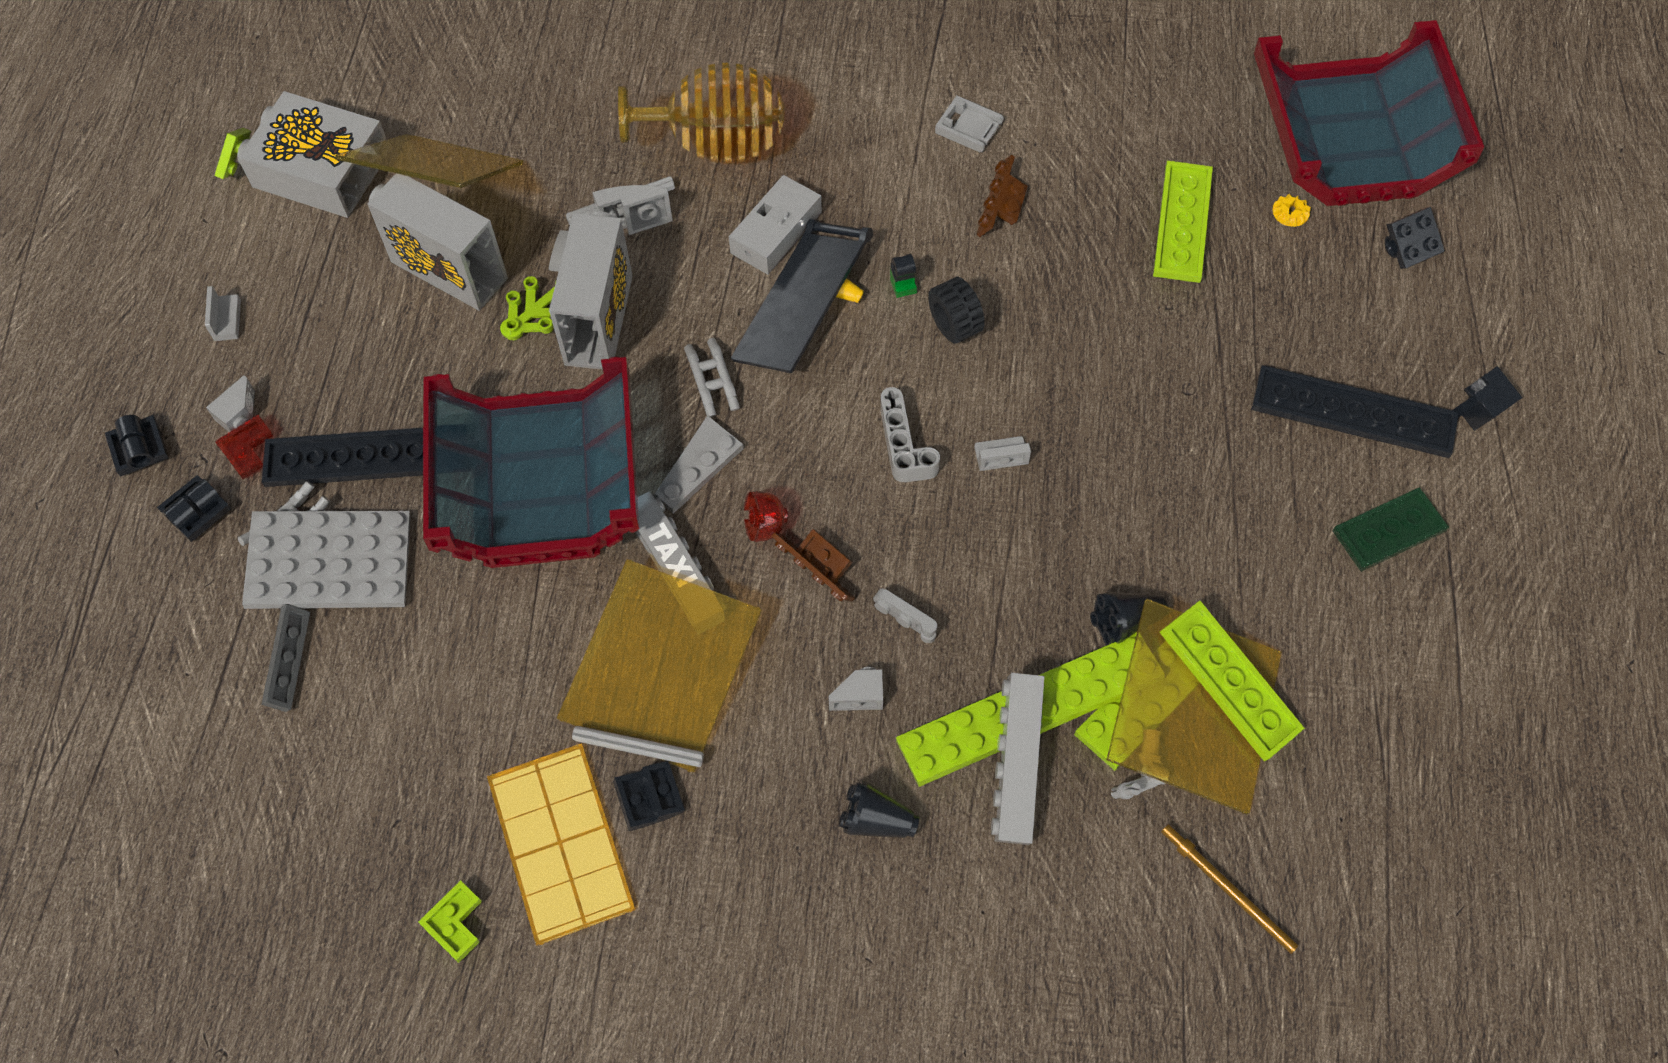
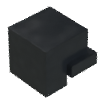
[1452,366,1523,431]

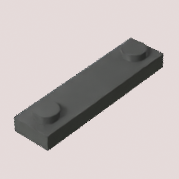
[261,604,310,712]

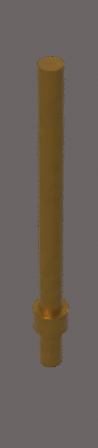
[1161,824,1299,954]

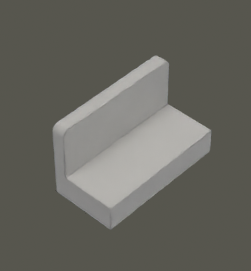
[205,286,241,341]
[974,436,1031,471]

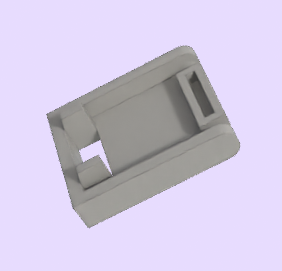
[935,95,1004,152]

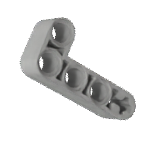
[880,387,940,482]

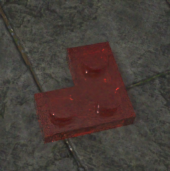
[215,415,273,479]

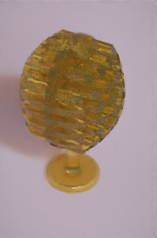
[618,62,785,163]

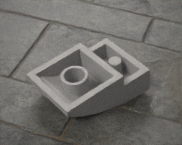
[592,185,673,235]

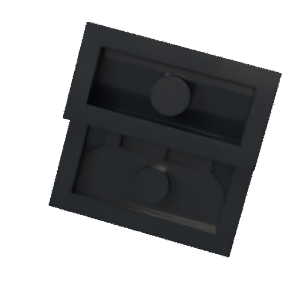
[613,761,685,831]

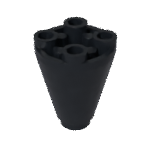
[1090,592,1168,645]
[838,780,920,838]

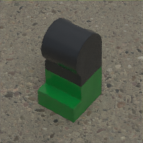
[890,253,917,298]

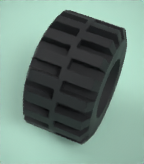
[928,276,985,344]

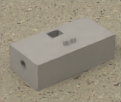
[729,175,822,275]

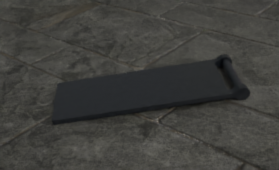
[731,219,873,373]

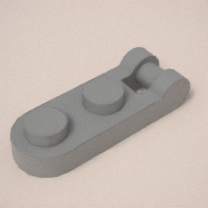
[873,589,937,643]

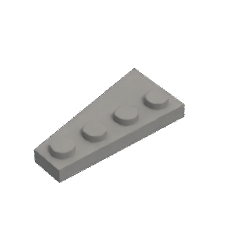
[655,415,743,514]

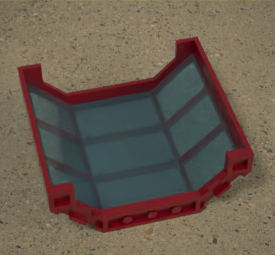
[1254,20,1484,206]
[423,357,639,568]

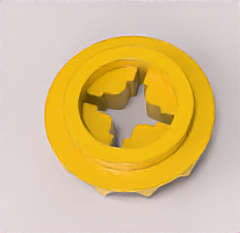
[1273,194,1311,227]

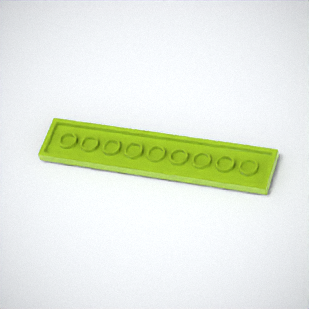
[896,632,1164,787]

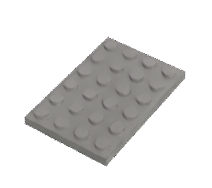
[242,511,410,609]

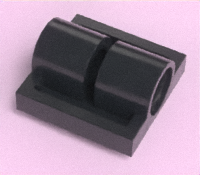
[1384,207,1445,269]
[105,415,169,477]
[157,475,231,542]

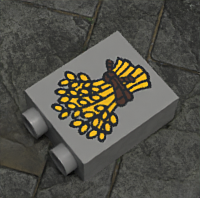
[237,91,391,218]
[368,171,508,311]
[549,211,633,370]

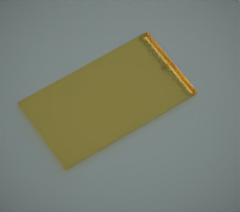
[487,743,635,946]

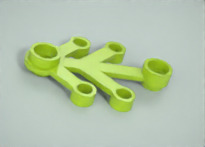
[500,276,556,340]

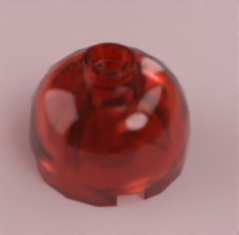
[744,491,788,542]

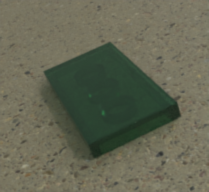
[1332,487,1449,572]

